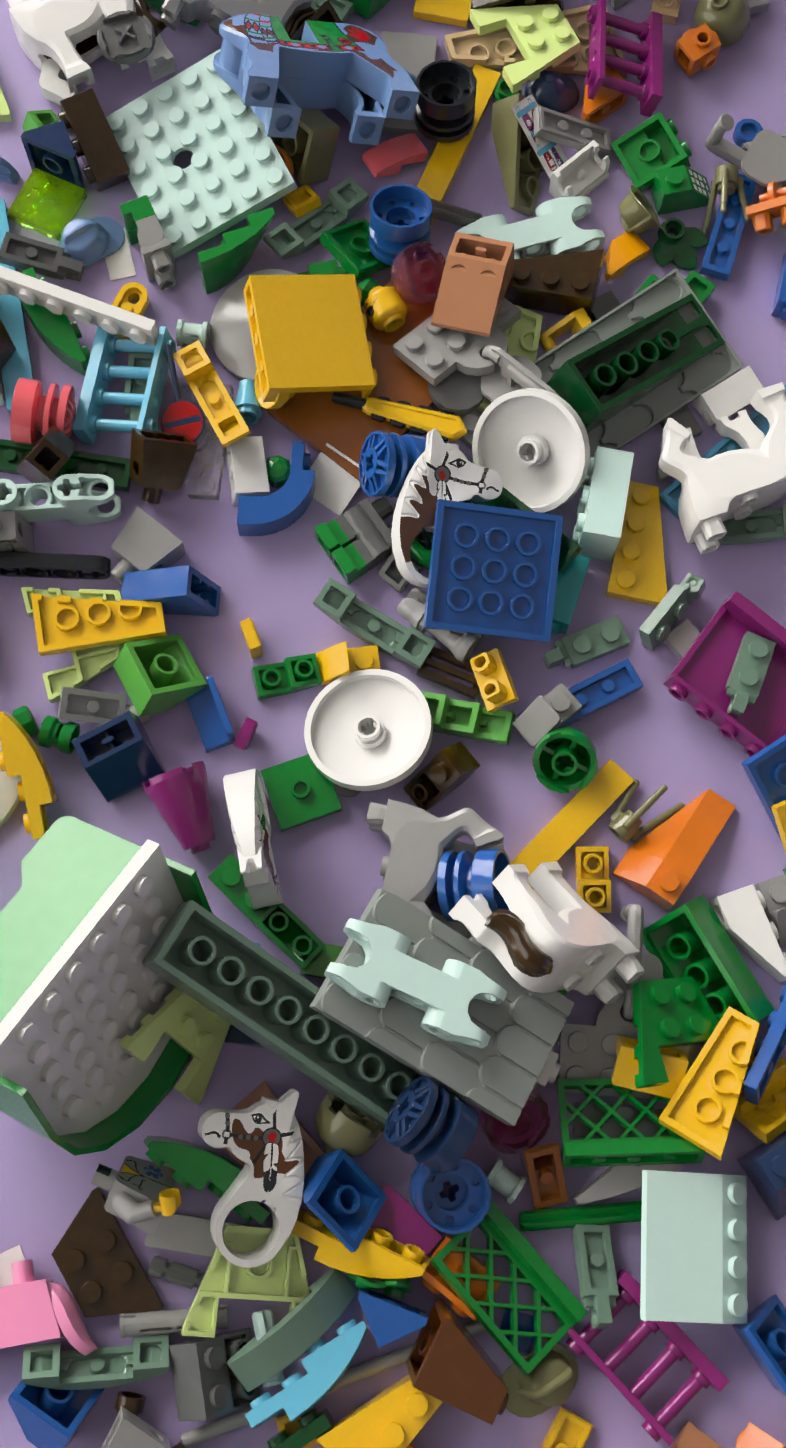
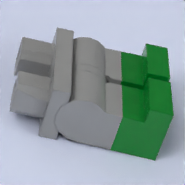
[119,195,177,291]

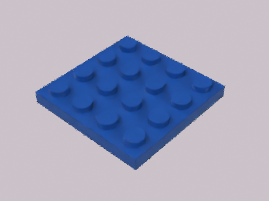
[423,499,563,643]

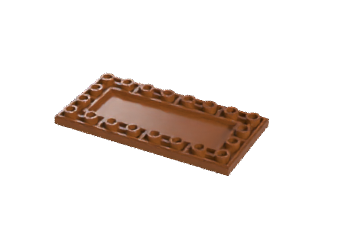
[268,253,445,482]

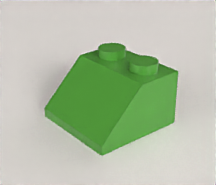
[113,634,207,717]

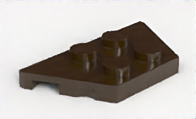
[51,1187,164,1318]

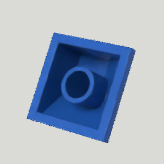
[303,1149,387,1253]
[8,1343,105,1448]

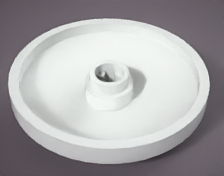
[472,388,590,513]
[304,669,433,791]

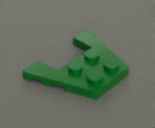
[632,976,719,1089]

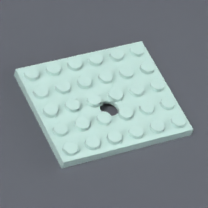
[106,49,298,260]

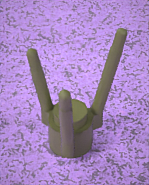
[702,164,750,237]
[608,779,685,844]

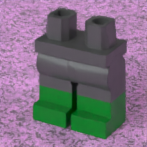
[314,497,393,585]

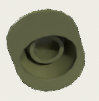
[619,185,667,235]
[502,1344,579,1418]

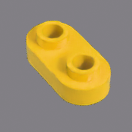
[112,282,149,339]

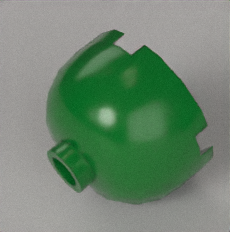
[532,727,598,794]

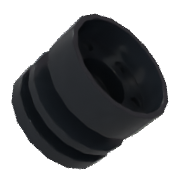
[415,60,477,143]

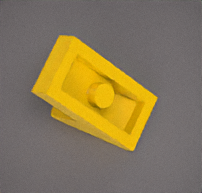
[316,641,381,685]

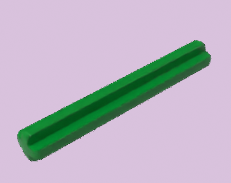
[518,1201,642,1232]

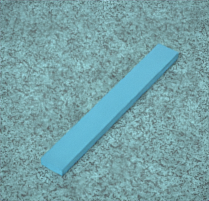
[0,199,34,415]

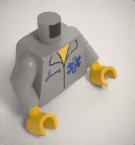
[91,1142,192,1236]

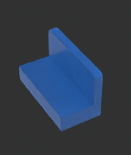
[187,675,236,753]

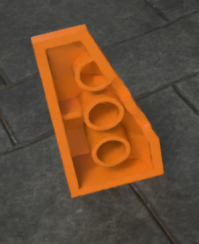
[612,789,736,911]

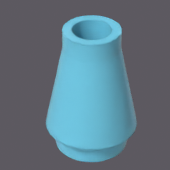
[234,379,262,426]

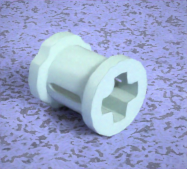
[176,319,210,349]
[486,1158,527,1204]

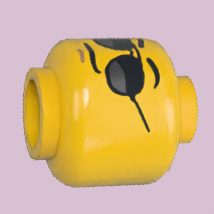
[363,286,408,332]

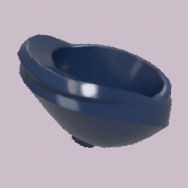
[524,69,579,113]

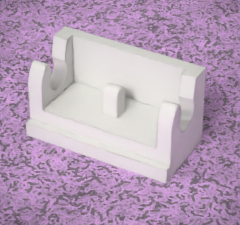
[548,140,610,198]
[692,365,764,426]
[226,436,270,506]

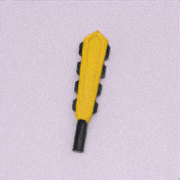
[332,391,467,443]

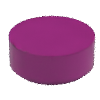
[234,717,258,750]

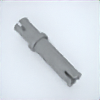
[120,1305,228,1338]

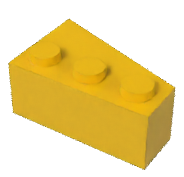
[316,1374,443,1448]

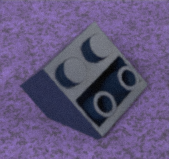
[71,710,165,803]

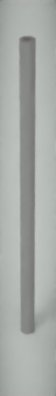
[181,1319,487,1448]

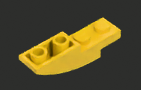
[0,711,57,840]
[291,1209,432,1279]

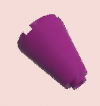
[142,761,215,854]

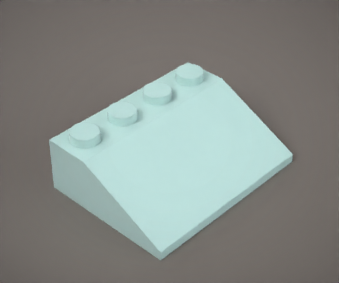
[640,1170,748,1324]

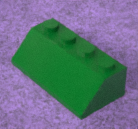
[643,895,774,1045]

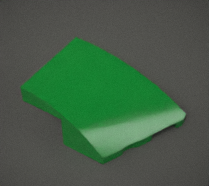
[197,207,275,295]

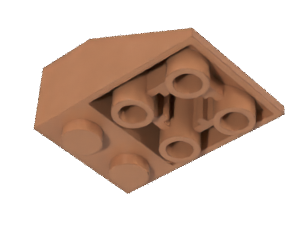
[431,232,514,337]

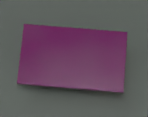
[370,1183,443,1256]

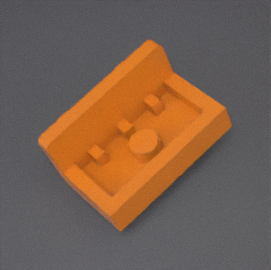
[422,1234,502,1321]

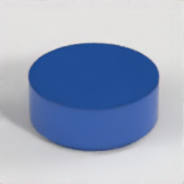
[733,119,763,148]

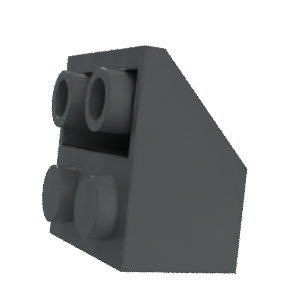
[169,1328,260,1422]

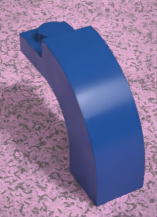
[237,441,316,536]

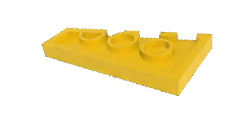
[658,1006,760,1161]

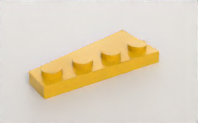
[606,481,667,607]
[31,593,167,657]

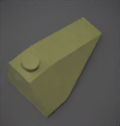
[492,93,545,217]

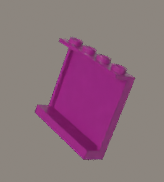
[663,591,786,757]

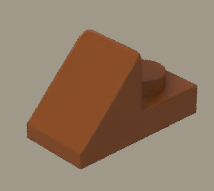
[520,1142,568,1210]

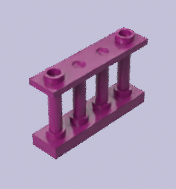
[585,0,663,118]
[566,1269,730,1446]

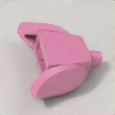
[0,1259,98,1356]

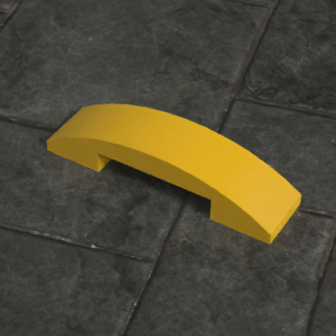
[173,340,251,448]

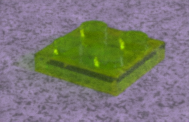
[7,168,87,241]

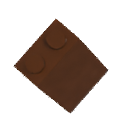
[406,1297,509,1425]

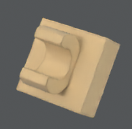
[649,0,681,25]

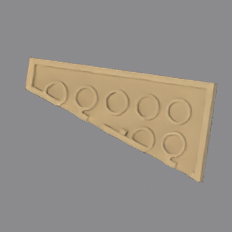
[444,4,628,78]

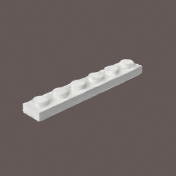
[0,266,159,346]

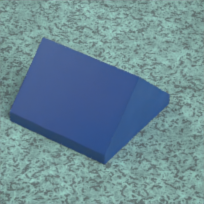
[358,1288,428,1348]
[732,1294,786,1395]

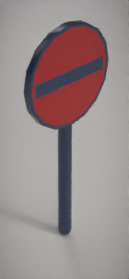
[160,344,205,442]

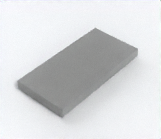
[380,31,438,137]

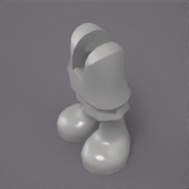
[397,588,486,663]

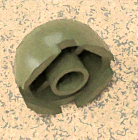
[694,0,751,47]
[315,1091,384,1157]

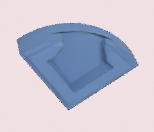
[0,157,20,185]

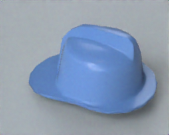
[58,217,125,268]

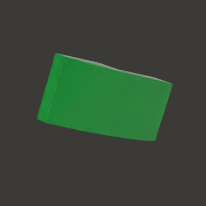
[251,653,322,700]

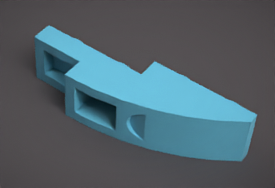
[245,1319,369,1429]

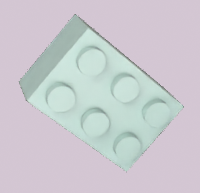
[572,446,634,562]

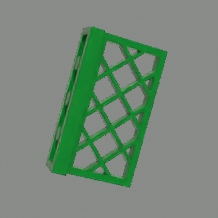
[556,1078,706,1168]
[429,1201,588,1376]

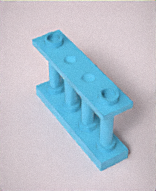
[72,326,176,445]

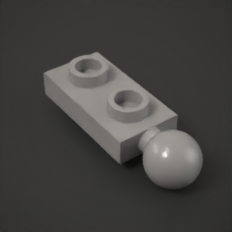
[58,686,153,725]

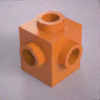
[673,23,722,77]

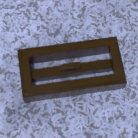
[417,647,479,699]

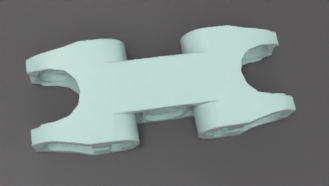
[454,196,605,259]
[0,473,122,525]
[324,918,507,1049]

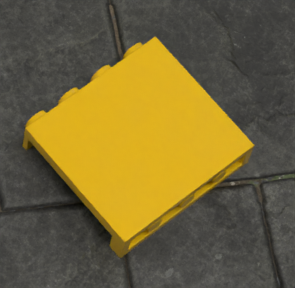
[243,274,377,402]

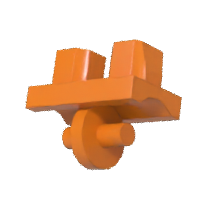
[745,181,786,235]

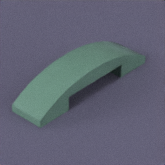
[263,177,369,260]
[692,503,786,545]
[313,578,437,669]
[226,1268,357,1392]
[22,1334,169,1390]

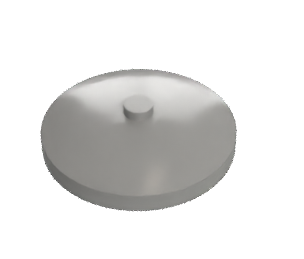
[210,269,298,381]

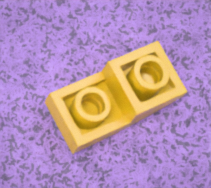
[575,846,611,913]

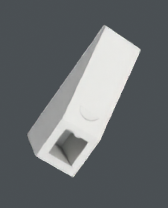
[710,884,786,983]

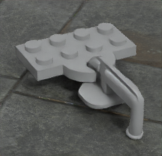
[705,113,786,239]
[393,297,560,402]
[556,904,696,1100]

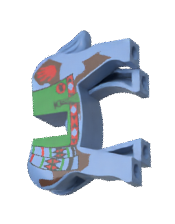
[213,14,420,145]

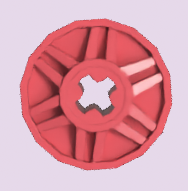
[10,377,76,445]

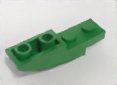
[21,267,90,376]
[208,854,326,970]
[143,1135,270,1225]

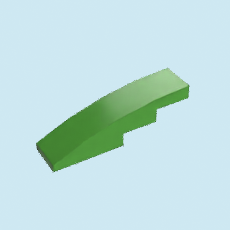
[421,691,516,746]

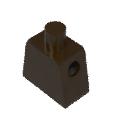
[129,428,198,504]

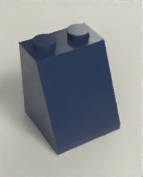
[737,1131,786,1221]

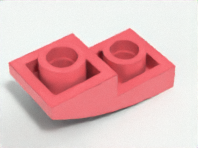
[361,133,429,178]

